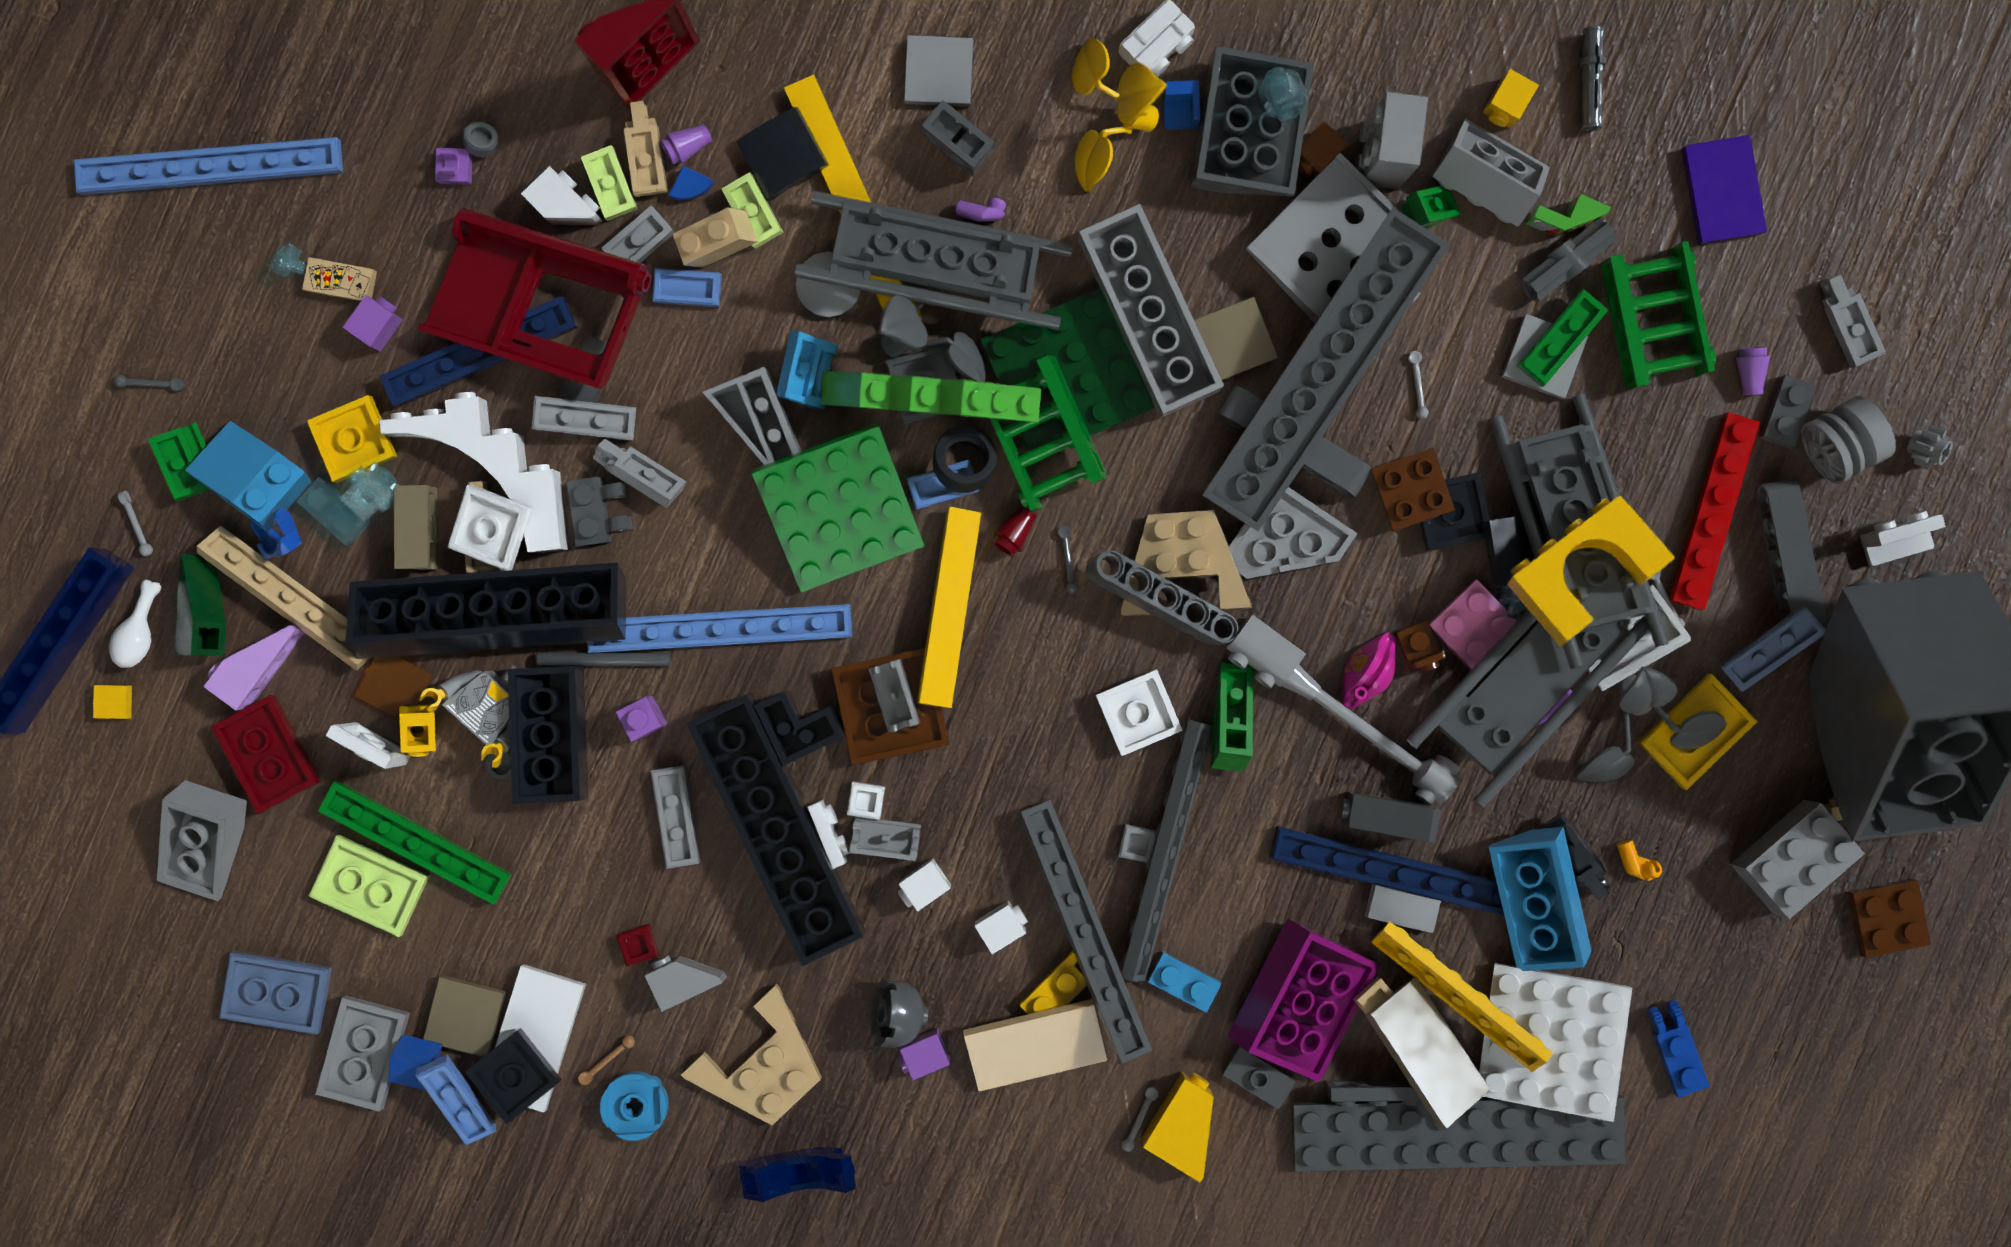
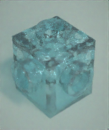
[339,462,399,522]

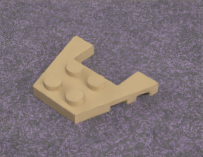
[1121,510,1252,616]
[681,984,821,1125]

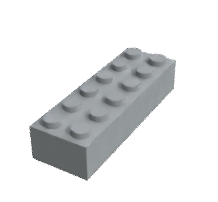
[1078,204,1224,419]

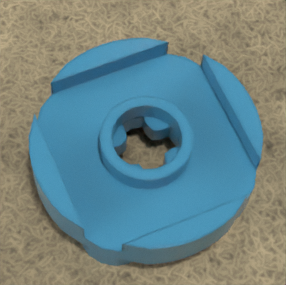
[600,1071,669,1141]

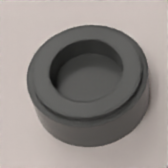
[463,122,498,157]
[485,749,512,781]

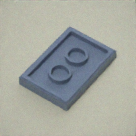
[219,951,332,1035]

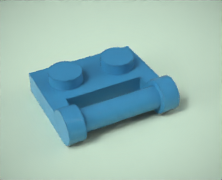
[776,331,839,411]

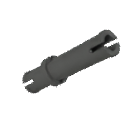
[1579,26,1606,131]

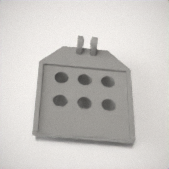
[1246,153,1421,324]

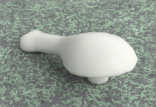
[109,579,162,668]

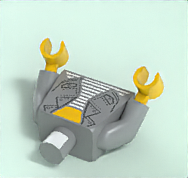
[419,665,517,768]

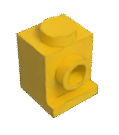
[399,705,436,757]

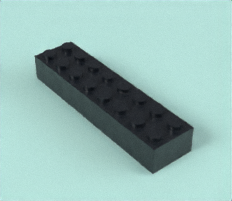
[345,562,626,659]
[686,693,866,966]

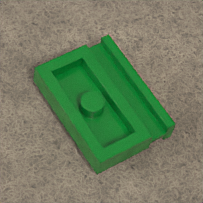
[148,422,209,502]

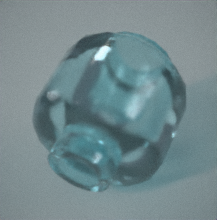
[1258,67,1308,121]

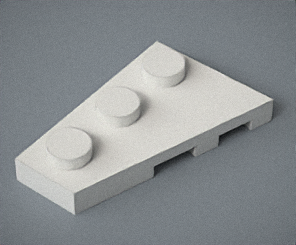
[1588,584,1691,691]

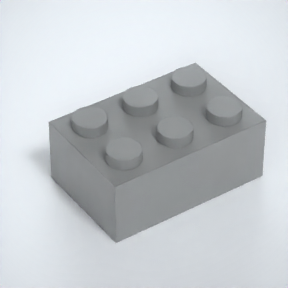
[1356,92,1428,190]
[1730,800,1865,919]

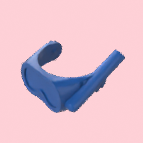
[250,509,302,560]

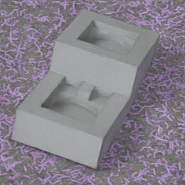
[1364,884,1441,933]

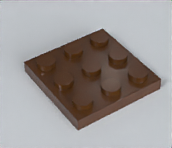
[832,648,950,765]

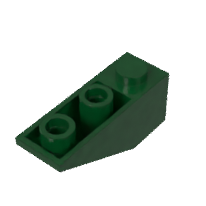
[175,554,226,656]

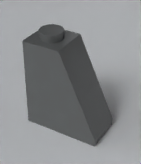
[1339,792,1441,843]

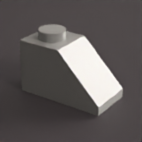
[645,955,727,1012]

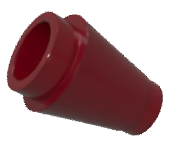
[992,506,1037,557]

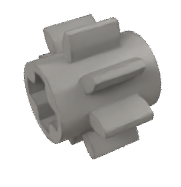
[1907,425,1953,469]

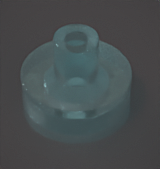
[271,242,307,278]
[1499,586,1528,619]

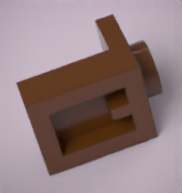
[1394,620,1446,673]

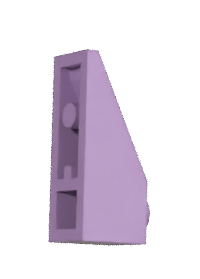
[203,625,305,710]

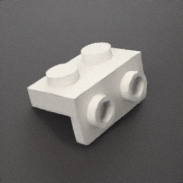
[1860,511,1946,566]

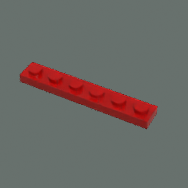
[1669,412,1760,611]

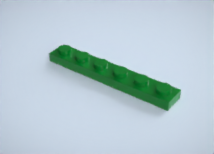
[318,781,512,905]

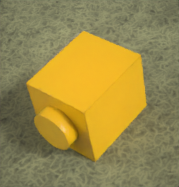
[1482,69,1539,129]

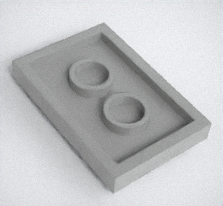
[316,995,410,1112]

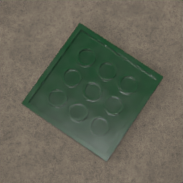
[980,288,1154,451]

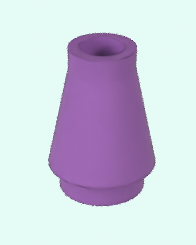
[660,123,712,165]
[1735,347,1771,395]

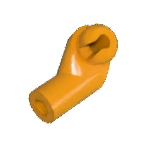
[1616,839,1662,881]

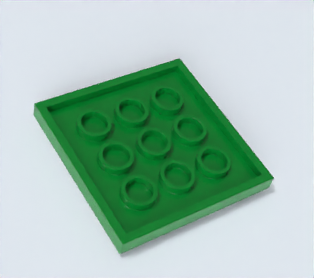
[752,423,925,592]

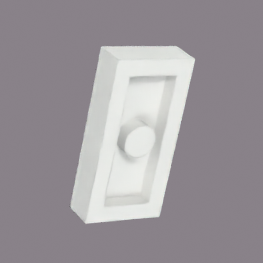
[808,799,850,869]

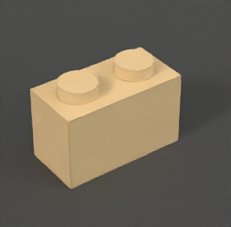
[673,207,758,268]

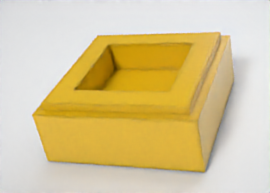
[93,685,132,719]

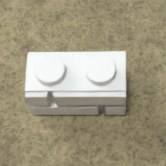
[1118,0,1195,77]

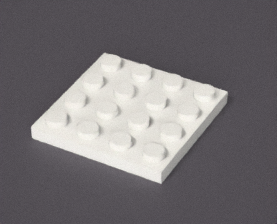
[1479,963,1632,1122]

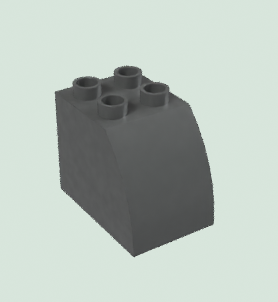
[1809,570,2011,842]

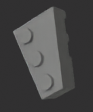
[703,367,801,465]

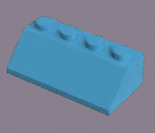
[1489,827,1592,971]

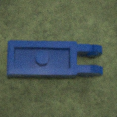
[1647,1000,1710,1098]

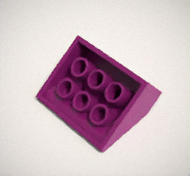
[1227,918,1380,1082]

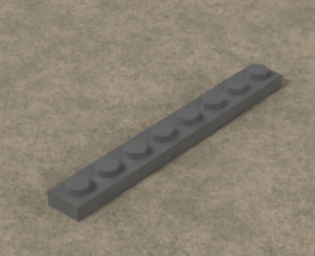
[1121,720,1213,982]
[1018,800,1152,1064]

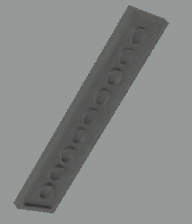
[1202,208,1450,532]
[1292,1095,1626,1172]

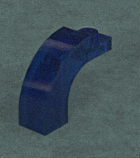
[739,1147,856,1202]

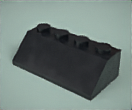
[508,666,589,804]

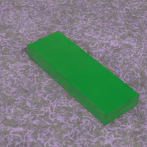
[1517,289,1608,387]

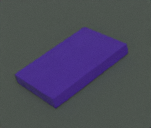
[1681,135,1767,245]

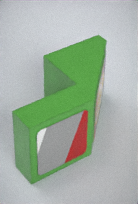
[1525,194,1611,237]

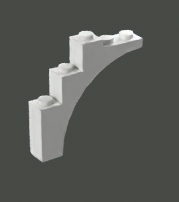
[379,392,568,554]

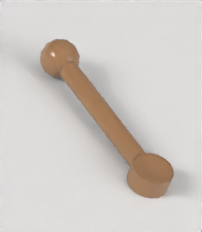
[578,1035,635,1085]

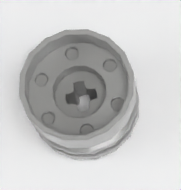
[1801,396,1896,484]

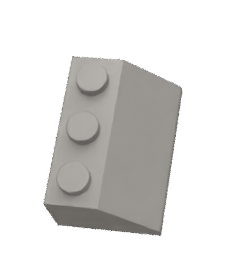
[1433,118,1550,227]

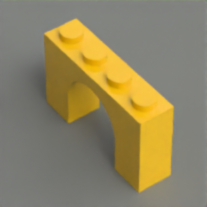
[1507,495,1675,647]

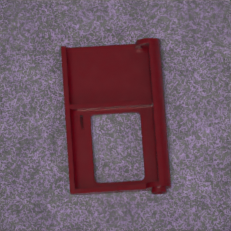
[417,208,651,389]

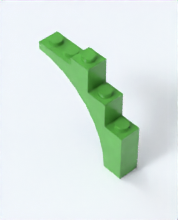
[820,371,1041,422]

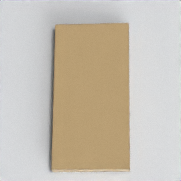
[963,999,1107,1092]

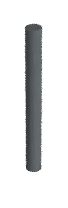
[536,653,671,666]

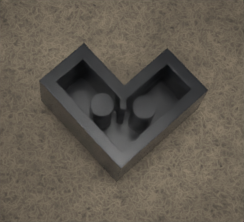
[754,690,846,766]

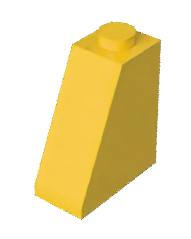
[1141,1072,1214,1182]

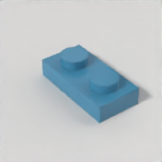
[1147,951,1222,1013]

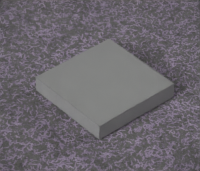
[904,35,973,107]
[1501,314,1588,400]

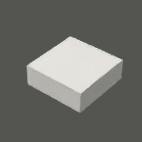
[847,781,885,820]

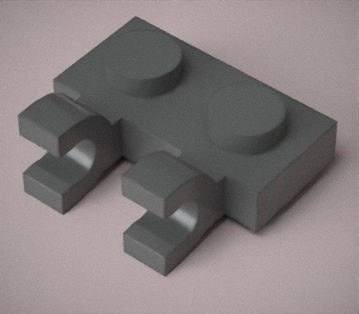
[567,477,634,547]

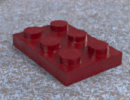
[211,695,321,814]

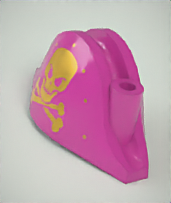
[1341,632,1396,710]

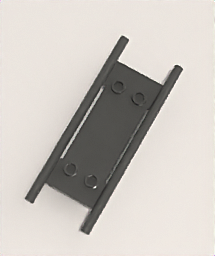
[794,191,1073,330]
[1490,394,1669,670]
[1406,609,1663,809]

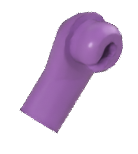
[956,197,1006,222]

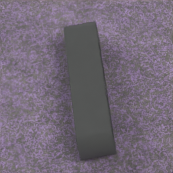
[1217,386,1372,498]
[1756,478,1828,637]
[1086,550,1239,646]

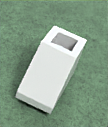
[521,166,603,225]

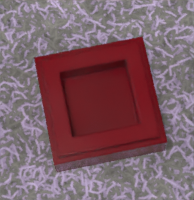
[616,923,660,967]

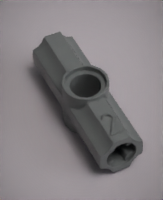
[1519,218,1617,303]

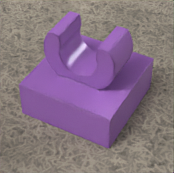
[435,148,473,185]

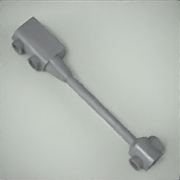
[1226,615,1460,806]

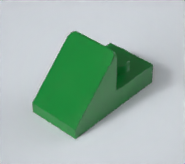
[1402,186,1461,229]

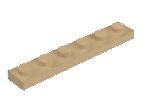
[197,526,370,671]

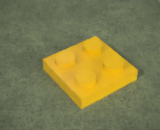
[307,395,397,483]

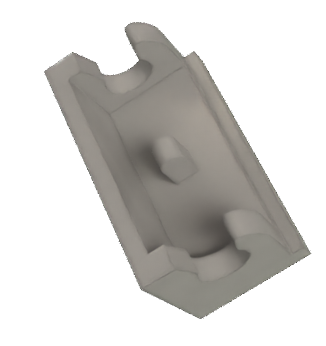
[869,659,920,733]
[849,816,921,861]

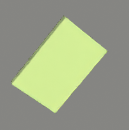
[309,835,430,937]

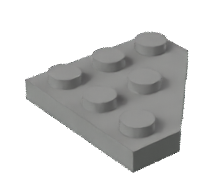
[1229,487,1358,579]

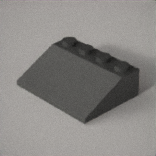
[1190,46,1314,196]

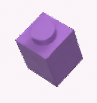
[342,295,403,352]
[616,696,668,742]
[897,1027,951,1080]

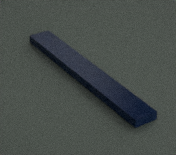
[1270,826,1504,916]

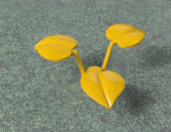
[1072,38,1167,193]

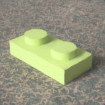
[581,145,638,221]
[721,172,784,249]

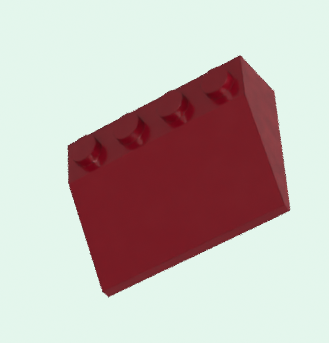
[574,0,700,110]

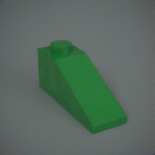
[1211,662,1253,772]

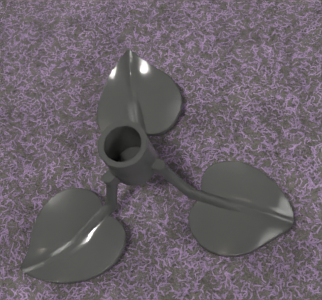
[878,281,986,382]
[1575,666,1727,782]

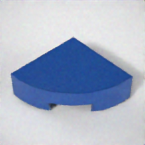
[669,166,715,201]

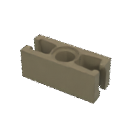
[394,485,438,570]

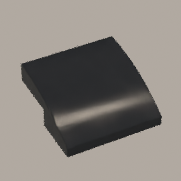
[736,107,829,200]

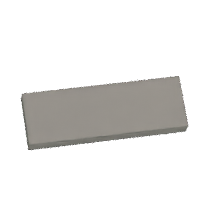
[532,396,636,440]
[651,765,700,869]

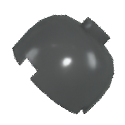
[871,980,928,1048]

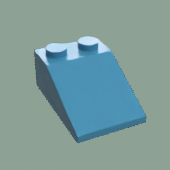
[185,421,311,532]

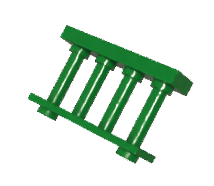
[1600,241,1716,391]
[990,355,1108,511]

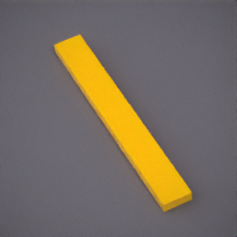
[784,74,922,317]

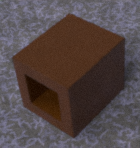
[1298,121,1348,179]

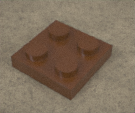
[1847,878,1931,958]

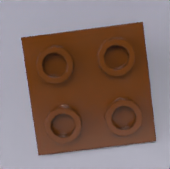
[1371,448,1455,532]

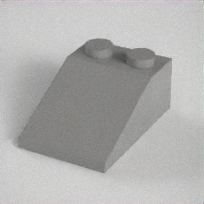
[157,780,247,901]

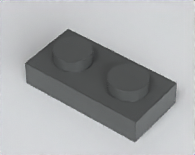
[1759,375,1817,449]

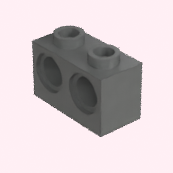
[921,100,995,177]

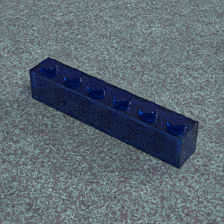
[0,547,135,735]

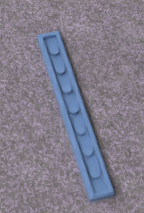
[73,137,343,195]
[587,604,853,653]

